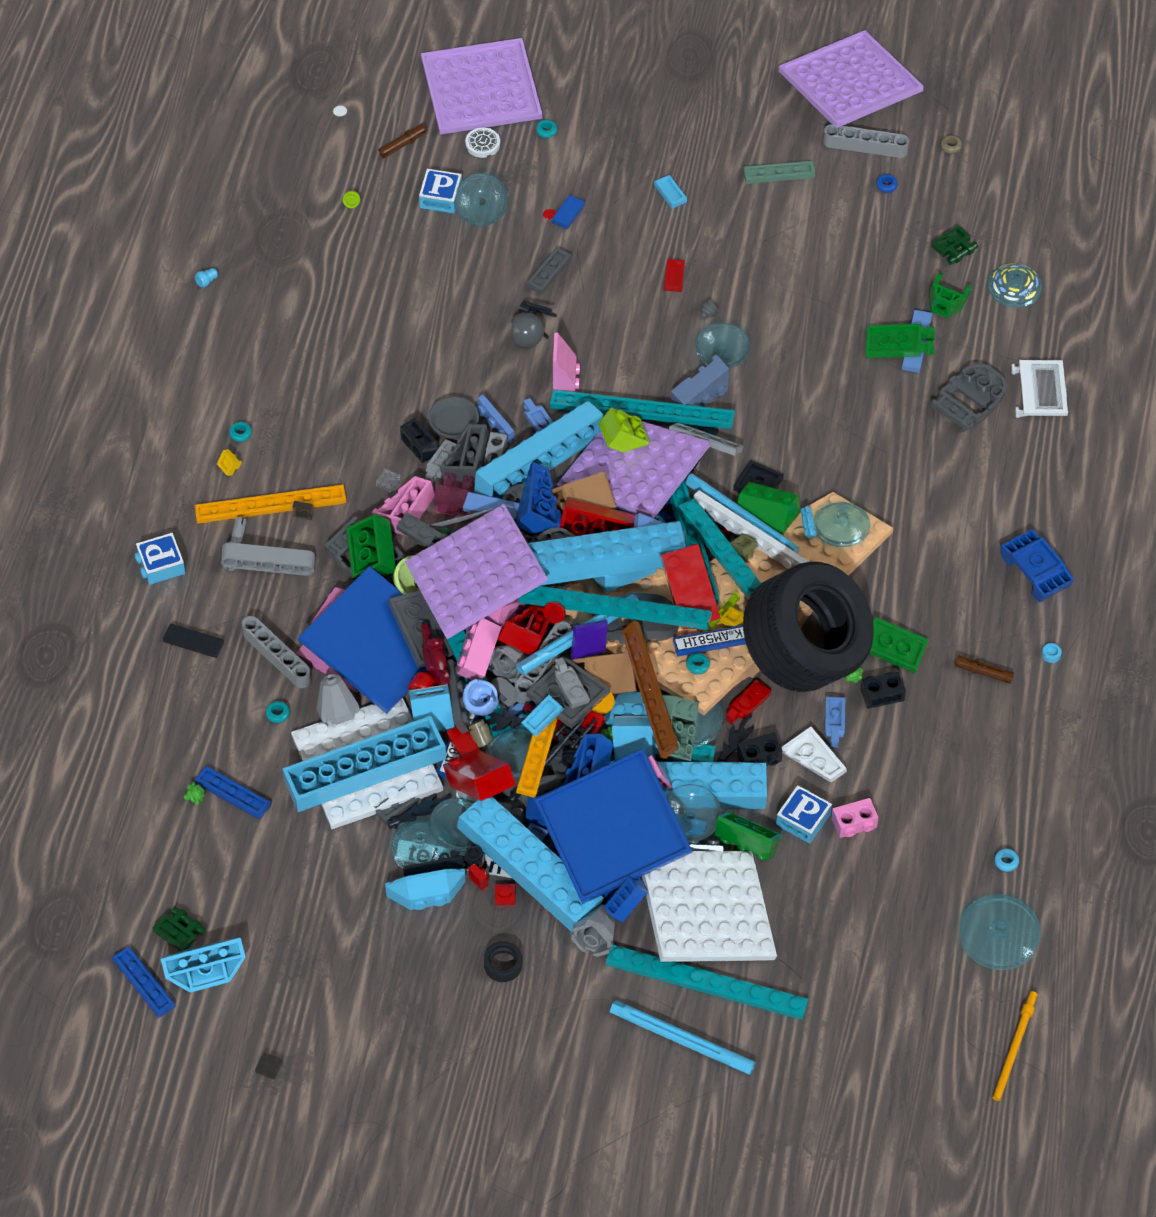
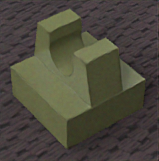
[730,534,758,560]

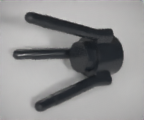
[519,300,557,339]

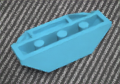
[603,692,648,728]
[385,869,466,910]
[160,937,246,992]

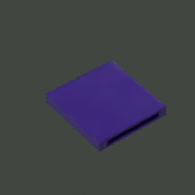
[571,620,608,660]

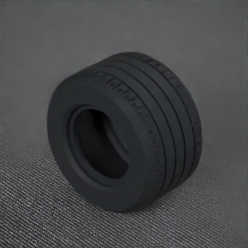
[743,562,874,692]

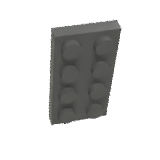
[387,591,454,668]

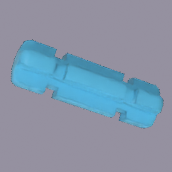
[800,506,816,539]

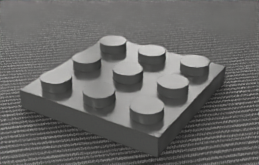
[526,657,610,729]

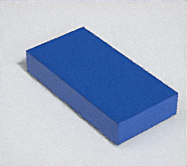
[552,195,585,229]

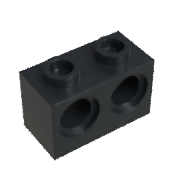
[400,418,437,463]
[861,672,906,709]
[737,732,783,766]

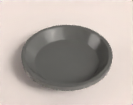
[428,396,479,439]

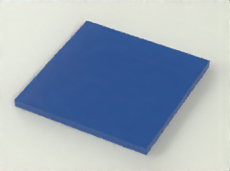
[297,566,428,714]
[534,748,693,904]

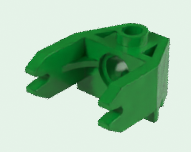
[929,272,972,318]

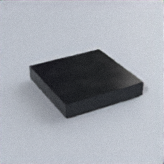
[733,460,784,493]

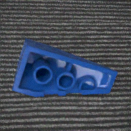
[516,462,561,534]

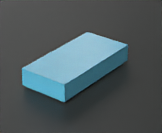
[654,175,687,209]
[521,695,564,737]

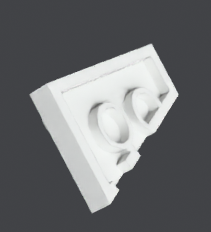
[781,727,847,782]

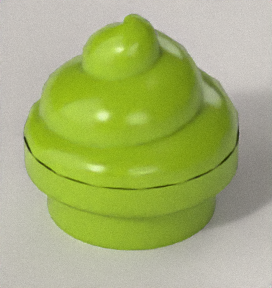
[343,191,360,208]

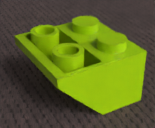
[598,408,650,453]

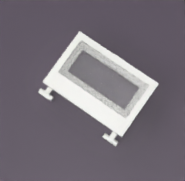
[1011,360,1068,418]

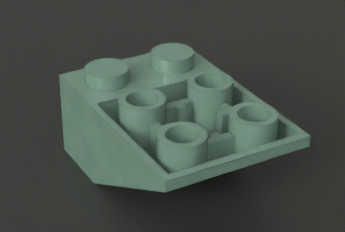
[662,695,699,761]

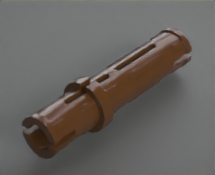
[378,124,427,159]
[955,655,1014,684]

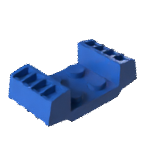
[1001,529,1074,602]
[604,877,648,923]

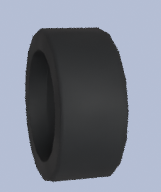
[484,941,522,982]

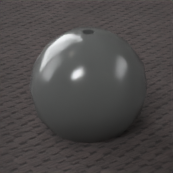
[511,312,544,348]

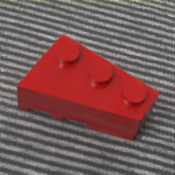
[498,605,549,655]

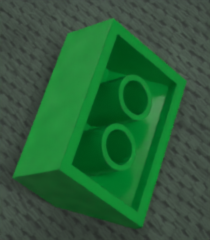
[737,482,801,535]
[346,514,396,579]
[715,811,782,860]

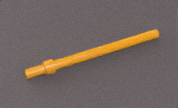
[992,991,1038,1101]

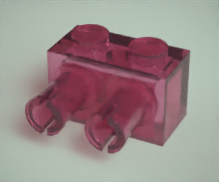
[433,472,475,517]

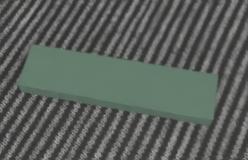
[743,161,815,184]

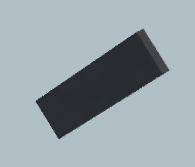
[163,623,224,658]

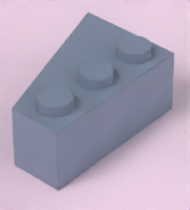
[671,355,729,406]

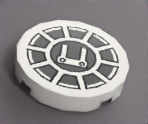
[465,127,500,158]

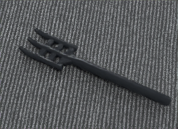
[508,715,596,803]

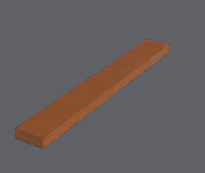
[621,621,679,759]

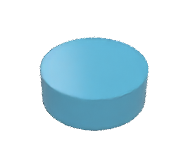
[1042,643,1062,663]

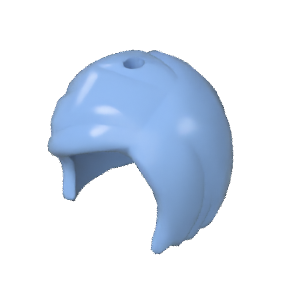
[463,679,499,716]

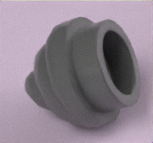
[700,300,718,318]

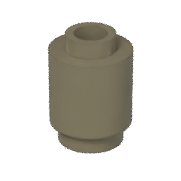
[469,719,494,750]

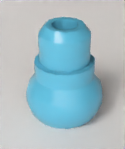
[195,268,218,288]

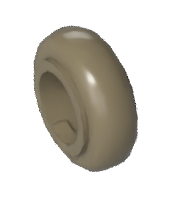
[940,135,962,154]

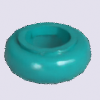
[536,120,558,138]
[229,422,252,442]
[686,653,710,675]
[266,701,290,723]

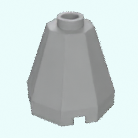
[489,644,531,684]
[317,674,359,725]
[571,905,615,957]

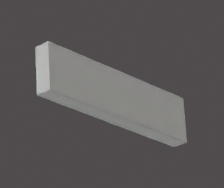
[669,423,743,456]

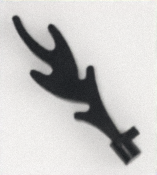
[485,710,530,732]
[717,714,754,762]
[387,793,452,829]

